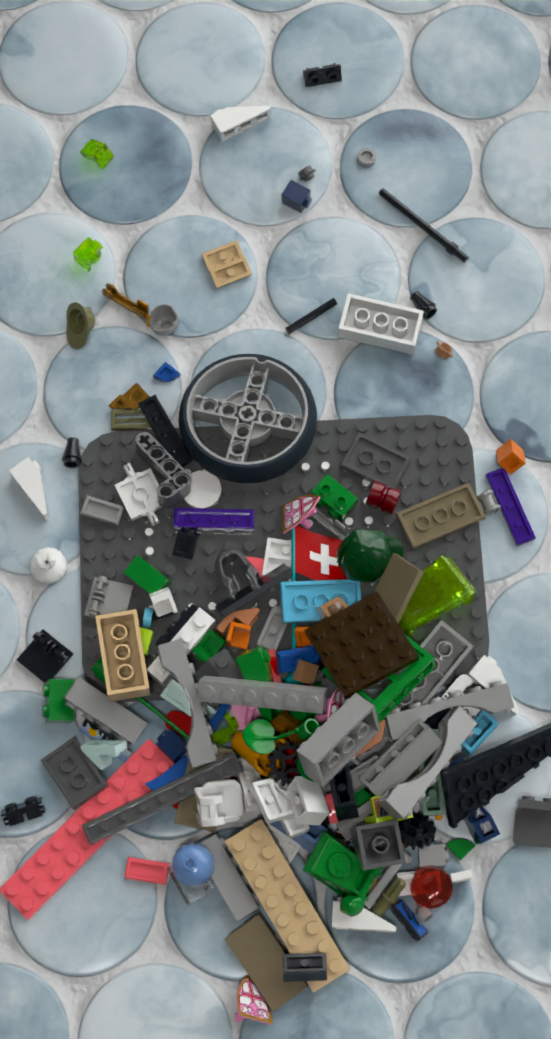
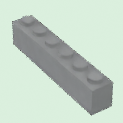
[198,675,328,714]

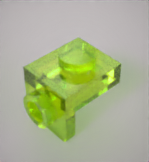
[80,139,114,169]
[211,713,239,746]

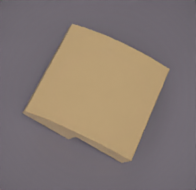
[201,240,252,289]

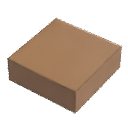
[292,659,319,685]

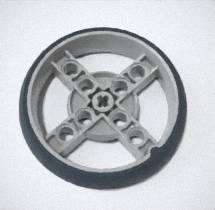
[178,354,317,483]

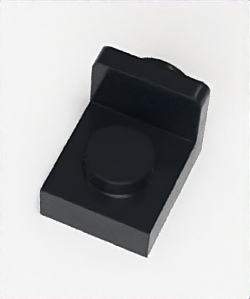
[172,527,200,560]

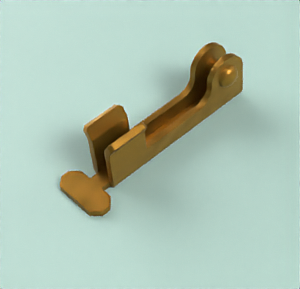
[102,283,151,327]

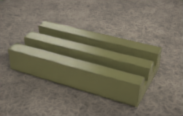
[111,410,151,431]

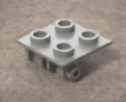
[84,576,134,618]

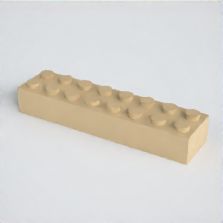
[225,819,350,993]

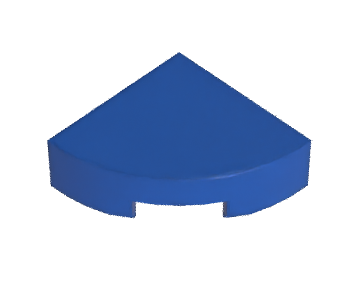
[153,362,181,382]

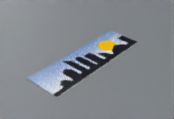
[79,719,132,763]

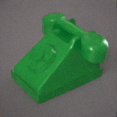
[303,832,385,917]

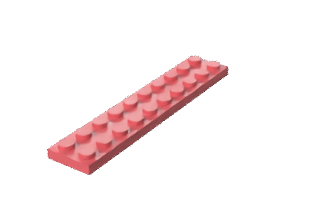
[0,739,174,920]

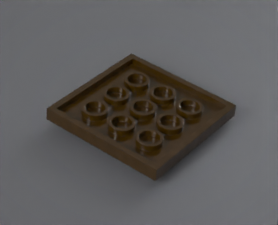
[304,592,419,700]

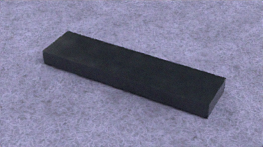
[138,395,193,467]
[215,564,293,617]

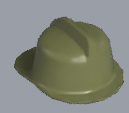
[66,302,95,349]

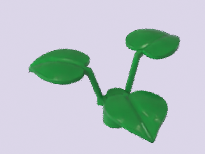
[242,711,323,782]

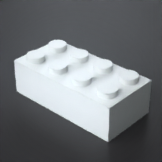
[338,293,424,355]

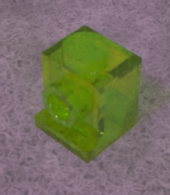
[73,237,103,272]

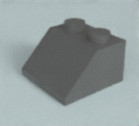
[192,648,244,710]
[350,820,406,871]

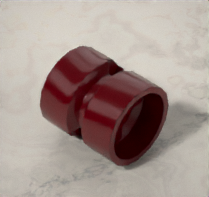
[366,480,402,515]

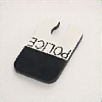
[426,674,483,729]

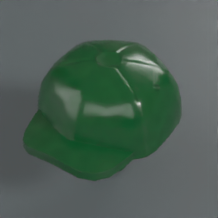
[336,529,404,582]

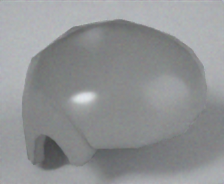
[149,304,179,336]

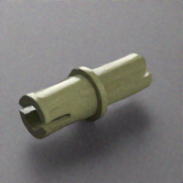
[372,878,406,917]

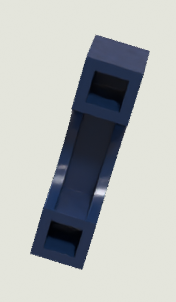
[448,757,500,844]

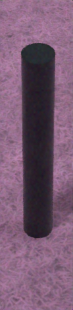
[285,298,337,334]

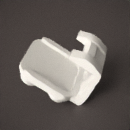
[194,779,243,827]

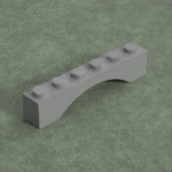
[156,639,219,768]
[384,681,515,741]
[377,706,477,820]

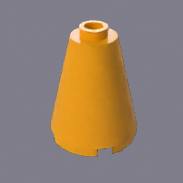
[231,730,287,777]

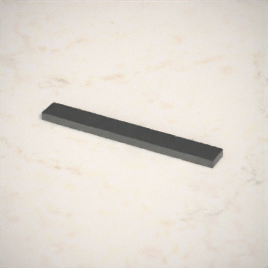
[81,752,244,845]

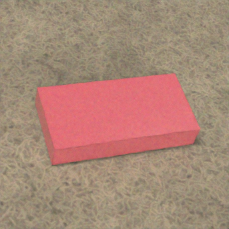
[124,857,170,885]

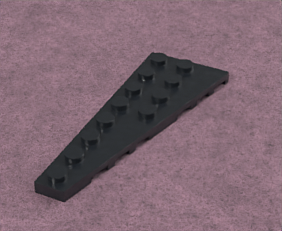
[440,723,551,829]

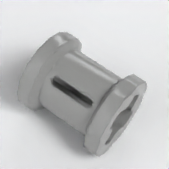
[477,490,501,516]

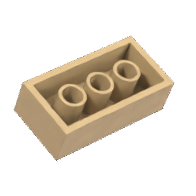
[95,609,150,702]

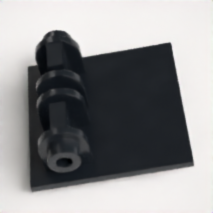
[16,629,74,683]

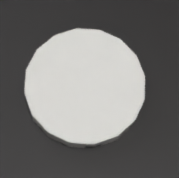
[182,470,222,509]

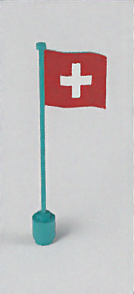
[284,526,348,685]

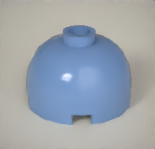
[172,843,215,887]

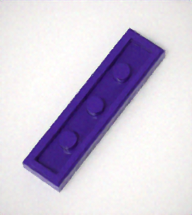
[485,468,536,547]
[174,508,255,531]

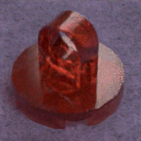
[410,865,453,909]

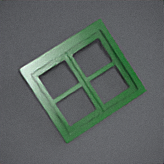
[322,635,436,723]

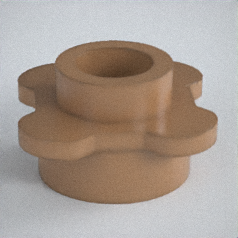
[435,341,454,360]

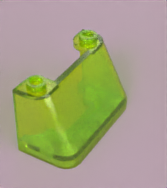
[398,555,477,637]

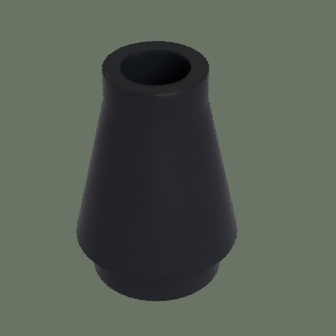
[410,291,437,319]
[62,437,82,468]

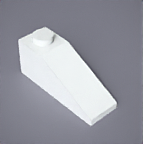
[211,106,271,142]
[9,457,49,521]
[466,655,519,716]
[331,897,396,933]

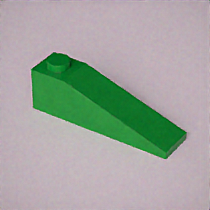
[235,645,276,732]

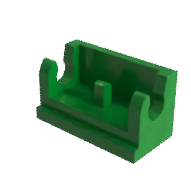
[123,555,172,594]

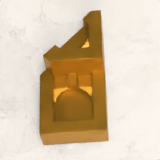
[108,382,150,410]

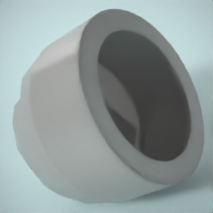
[414,906,433,925]

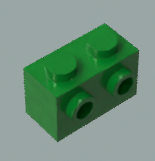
[311,474,358,522]
[42,679,74,724]

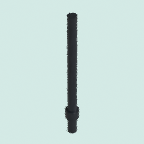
[379,188,469,263]

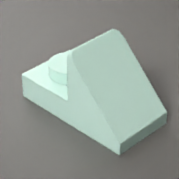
[80,739,127,770]

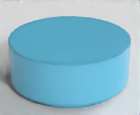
[142,608,153,629]

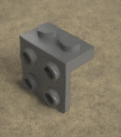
[513,796,551,848]

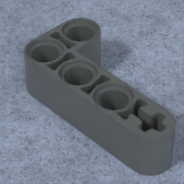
[135,432,191,508]

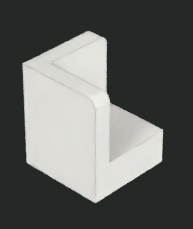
[149,587,178,617]

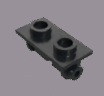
[303,63,342,87]
[1,796,46,827]

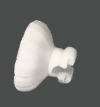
[30,547,67,584]

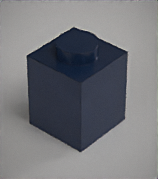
[281,180,312,213]
[156,729,186,764]

